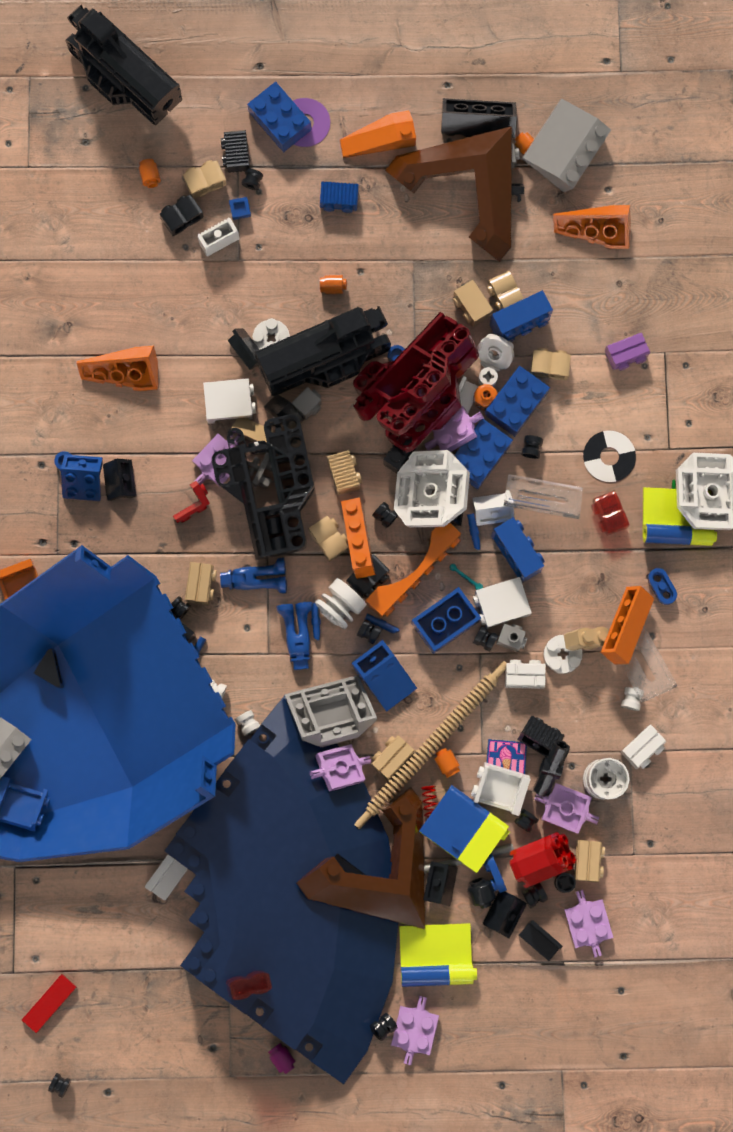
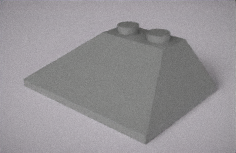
[285,675,377,747]

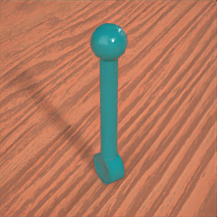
[449,564,483,590]

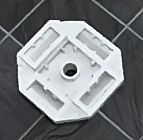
[394,450,470,528]
[676,453,733,530]

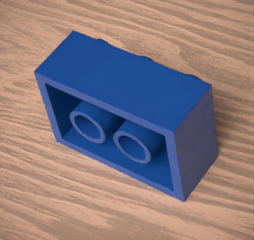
[247,81,312,153]
[489,290,553,342]
[485,365,550,437]
[454,419,513,489]
[491,517,545,583]
[411,587,481,654]

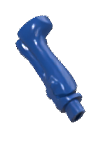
[220,557,287,594]
[276,602,313,670]

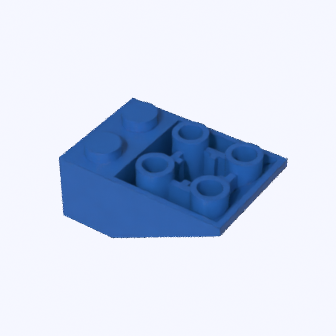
[352,640,417,712]

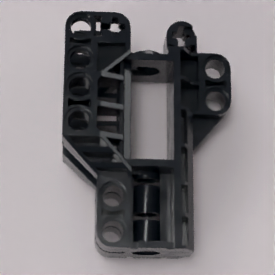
[65,4,182,126]
[254,306,391,396]
[212,414,315,560]

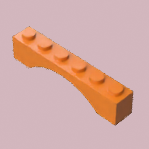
[365,523,462,618]

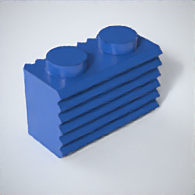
[320,181,359,213]

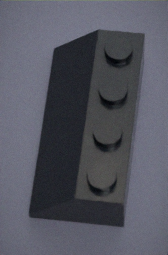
[441,98,517,138]

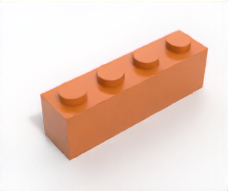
[341,497,375,579]
[600,586,654,665]

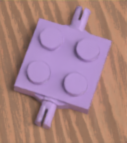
[425,406,484,452]
[192,434,241,487]
[310,744,371,792]
[534,783,599,834]
[564,890,613,958]
[391,996,439,1065]

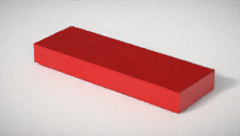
[22,974,77,1033]

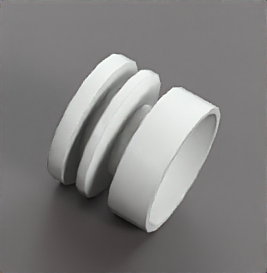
[315,578,367,630]
[582,758,630,800]

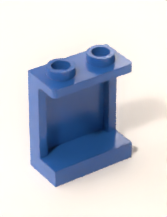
[0,776,50,832]

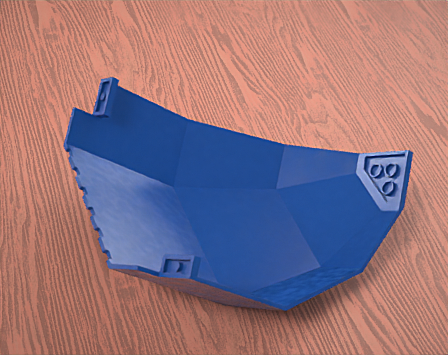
[0,545,236,862]

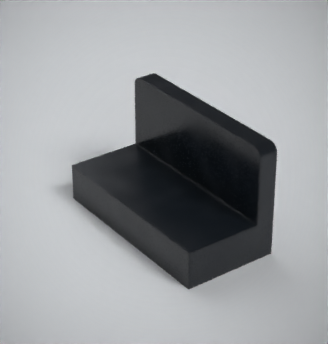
[228,328,260,370]
[103,458,136,501]
[423,861,458,906]
[483,891,527,939]
[519,920,563,961]

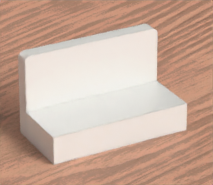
[459,376,479,413]
[473,493,514,526]
[145,855,188,900]

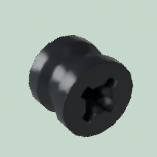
[242,168,263,190]
[171,596,191,620]
[514,809,539,833]
[48,1073,71,1098]

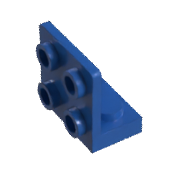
[61,454,103,501]

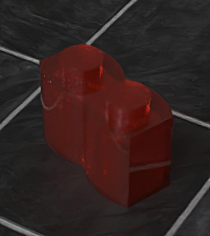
[591,490,630,536]
[226,970,272,1000]

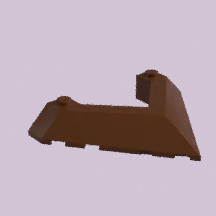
[385,126,512,262]
[296,787,425,929]

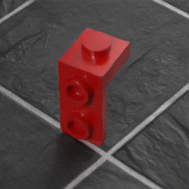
[173,481,210,523]

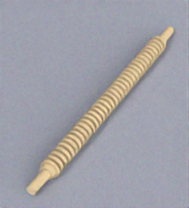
[355,661,506,829]

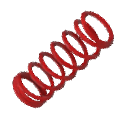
[421,786,438,822]

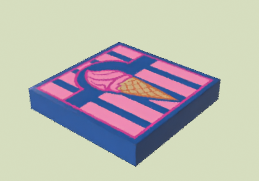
[486,739,527,774]

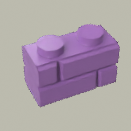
[605,333,650,371]

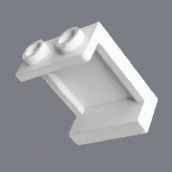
[203,378,256,424]
[473,577,532,629]
[471,762,530,816]

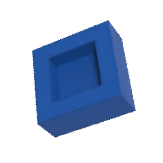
[229,197,251,220]

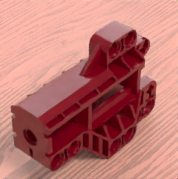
[353,312,479,452]

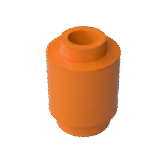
[514,132,534,155]
[139,159,161,188]
[320,275,347,294]
[434,748,460,778]

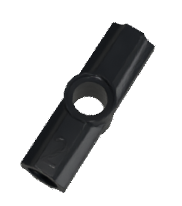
[533,740,570,797]

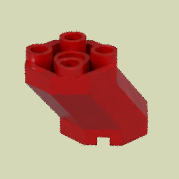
[510,832,576,888]

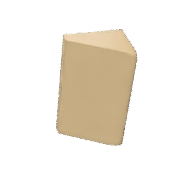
[231,418,274,442]

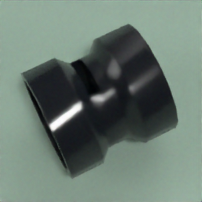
[521,435,543,459]
[372,502,398,528]
[357,619,383,645]
[473,626,499,652]
[554,873,576,893]
[522,883,548,909]
[370,1013,398,1041]

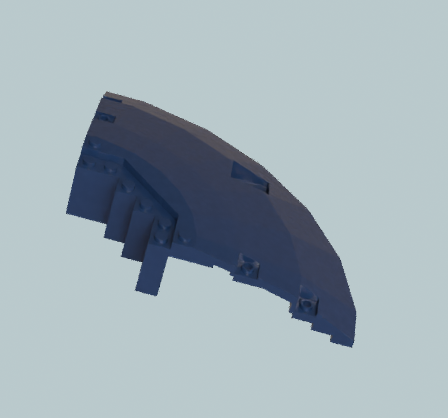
[164,695,398,1084]

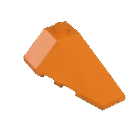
[340,110,416,158]
[553,205,631,249]
[77,346,158,391]

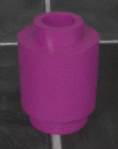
[268,1043,296,1074]

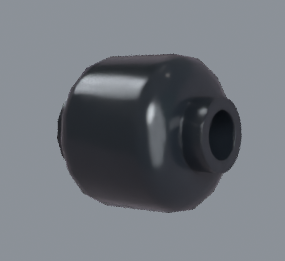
[467,877,496,909]

